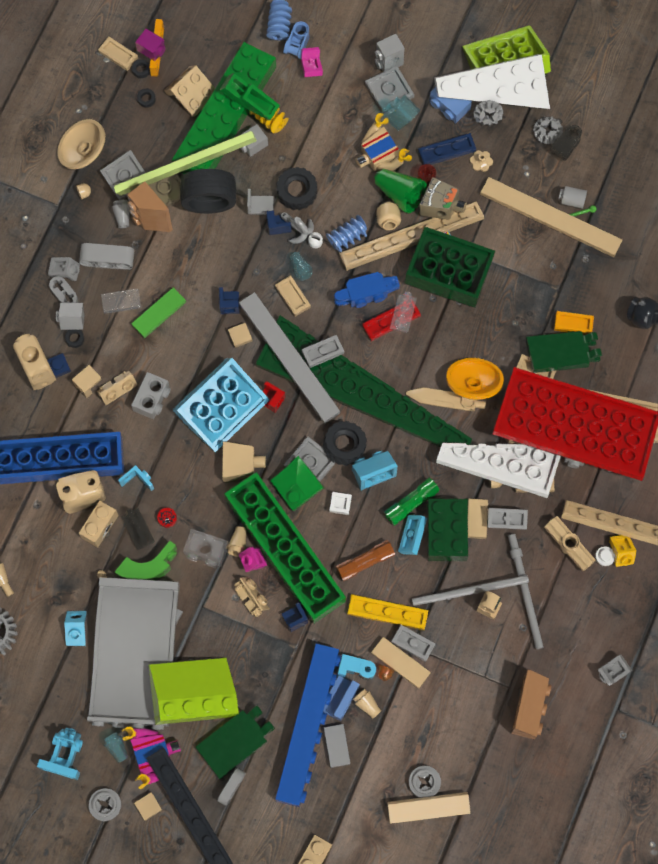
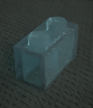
[383,95,421,130]

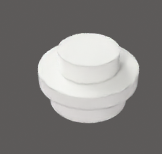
[596,546,615,566]

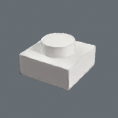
[330,492,352,515]

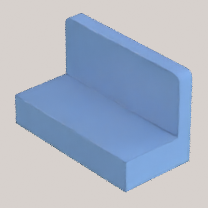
[324,676,360,722]

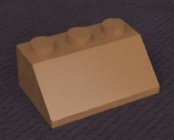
[127,182,173,232]
[511,670,551,740]

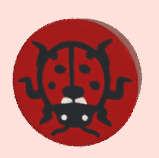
[157,508,177,528]

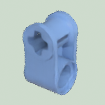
[283,21,310,59]

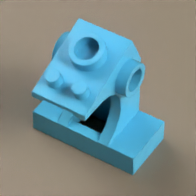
[37,728,83,780]

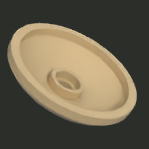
[57,119,105,169]

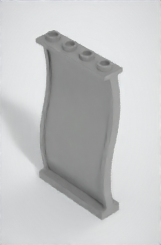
[87,577,180,730]

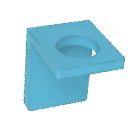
[118,465,154,491]
[64,611,87,646]

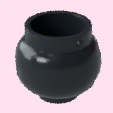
[627,297,658,329]

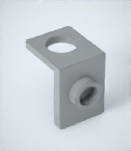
[247,189,274,214]

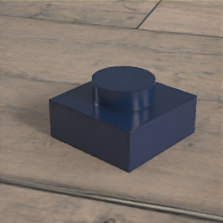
[47,353,71,378]

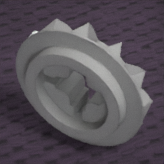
[474,100,503,127]
[533,116,563,144]
[409,766,441,798]
[89,788,121,822]

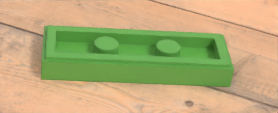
[131,287,186,339]

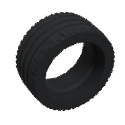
[180,169,236,214]

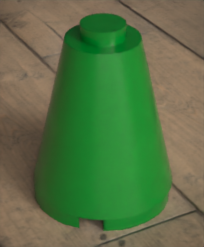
[374,169,427,213]

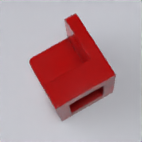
[262,381,286,413]

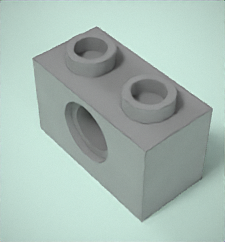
[375,34,405,72]

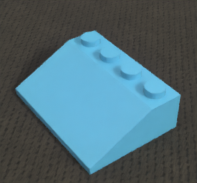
[172,358,269,452]

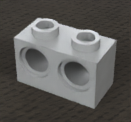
[131,372,171,420]

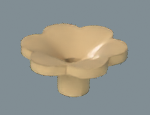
[470,150,493,172]

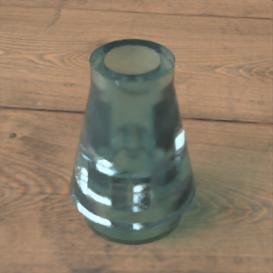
[290,252,313,281]
[103,732,129,763]

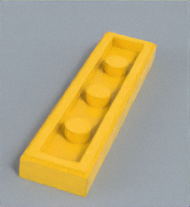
[347,595,428,630]

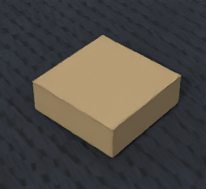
[228,323,253,348]
[134,792,162,821]

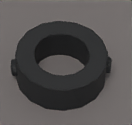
[132,59,150,78]
[137,88,156,108]
[65,330,84,348]

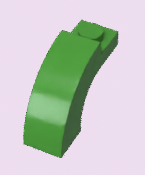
[115,541,177,581]

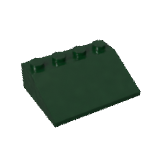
[405,227,496,308]

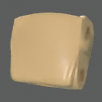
[13,334,56,390]
[56,470,106,514]

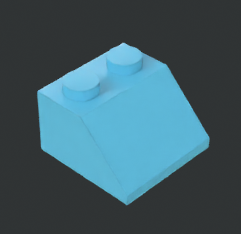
[352,451,398,490]

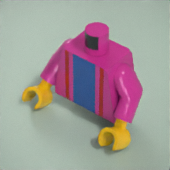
[121,727,181,789]

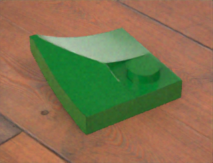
[270,456,324,511]

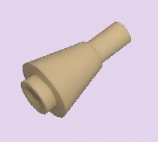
[0,563,14,597]

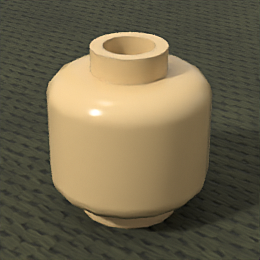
[376,202,401,230]

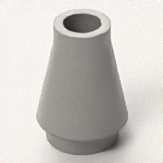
[112,200,130,228]

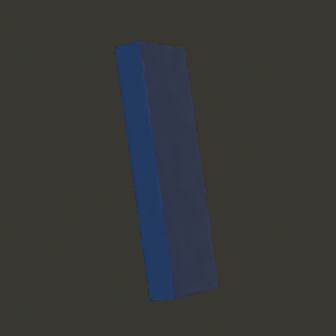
[418,133,476,167]

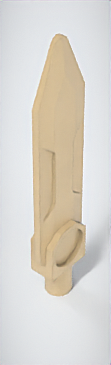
[406,387,486,411]

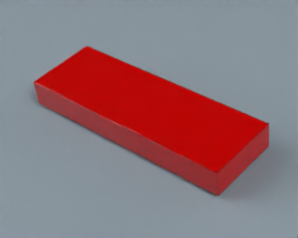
[362,299,421,341]

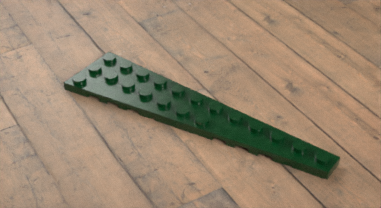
[256,315,472,447]

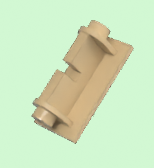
[97,371,138,405]
[234,577,270,617]

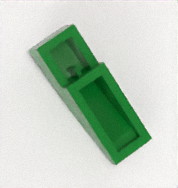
[220,73,280,121]

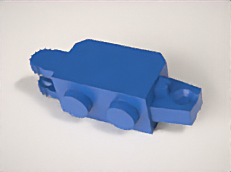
[334,272,400,308]

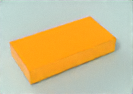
[554,311,594,335]

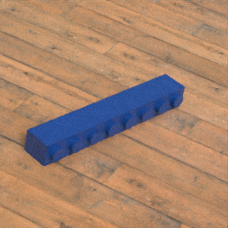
[275,644,342,807]

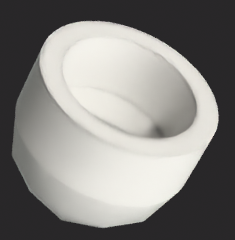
[308,232,323,248]

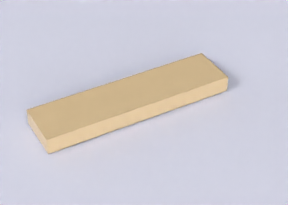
[388,792,470,824]

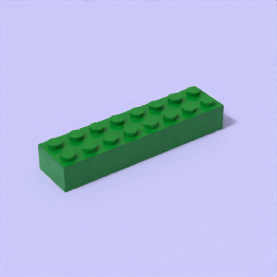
[172,42,276,174]
[224,472,346,624]

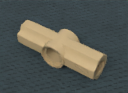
[544,516,596,572]

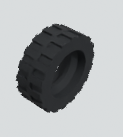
[277,167,317,210]
[323,421,367,466]

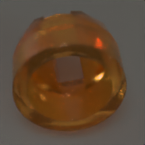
[377,664,394,681]

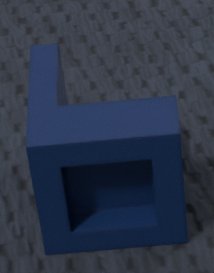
[266,210,292,235]
[219,287,240,314]
[282,602,308,632]

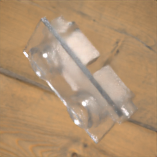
[390,292,417,333]

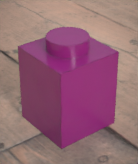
[135,29,166,61]

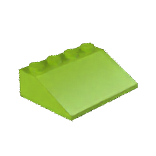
[462,25,551,73]
[148,658,239,725]

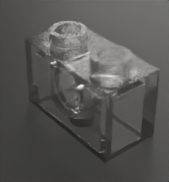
[183,529,229,568]

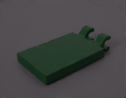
[526,331,602,373]
[196,705,275,779]

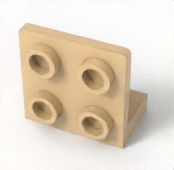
[164,65,215,117]

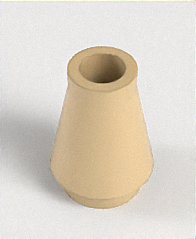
[227,526,247,557]
[353,688,381,719]

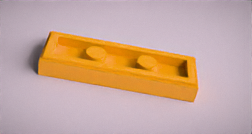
[150,19,164,77]

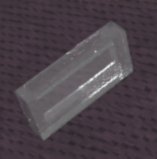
[101,289,141,314]

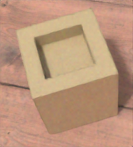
[72,365,101,398]

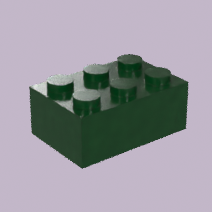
[428,499,468,561]

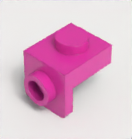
[301,47,323,77]
[238,547,267,572]

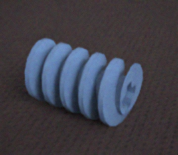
[266,0,292,40]
[326,215,367,253]

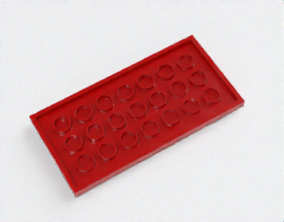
[493,367,658,481]

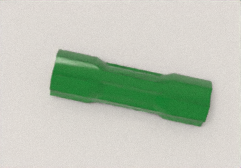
[384,477,440,526]

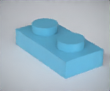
[398,515,427,555]

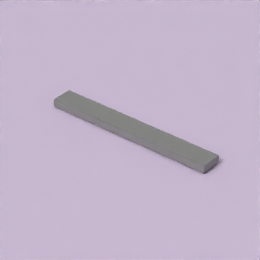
[239,292,340,424]

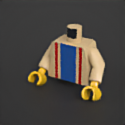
[355,113,412,171]

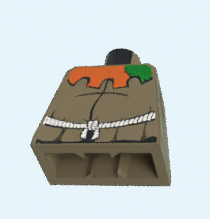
[420,177,467,220]

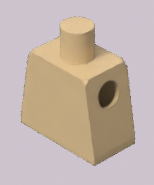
[222,442,266,482]

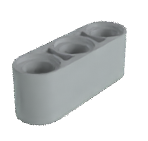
[79,243,135,270]

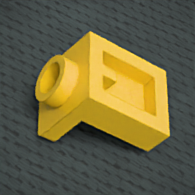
[609,535,636,567]

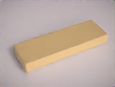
[371,637,431,689]

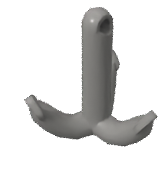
[281,212,314,244]

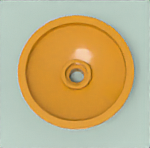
[446,358,504,400]

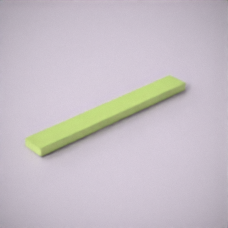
[114,131,257,196]

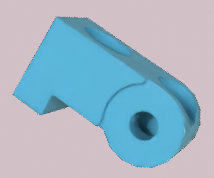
[338,654,376,680]

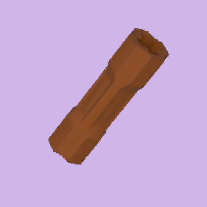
[336,540,395,582]

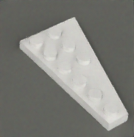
[434,54,550,109]
[436,443,561,498]

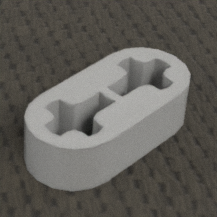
[49,276,78,303]
[217,768,246,806]

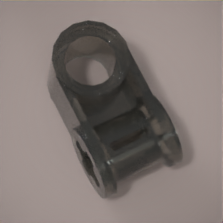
[550,125,582,161]

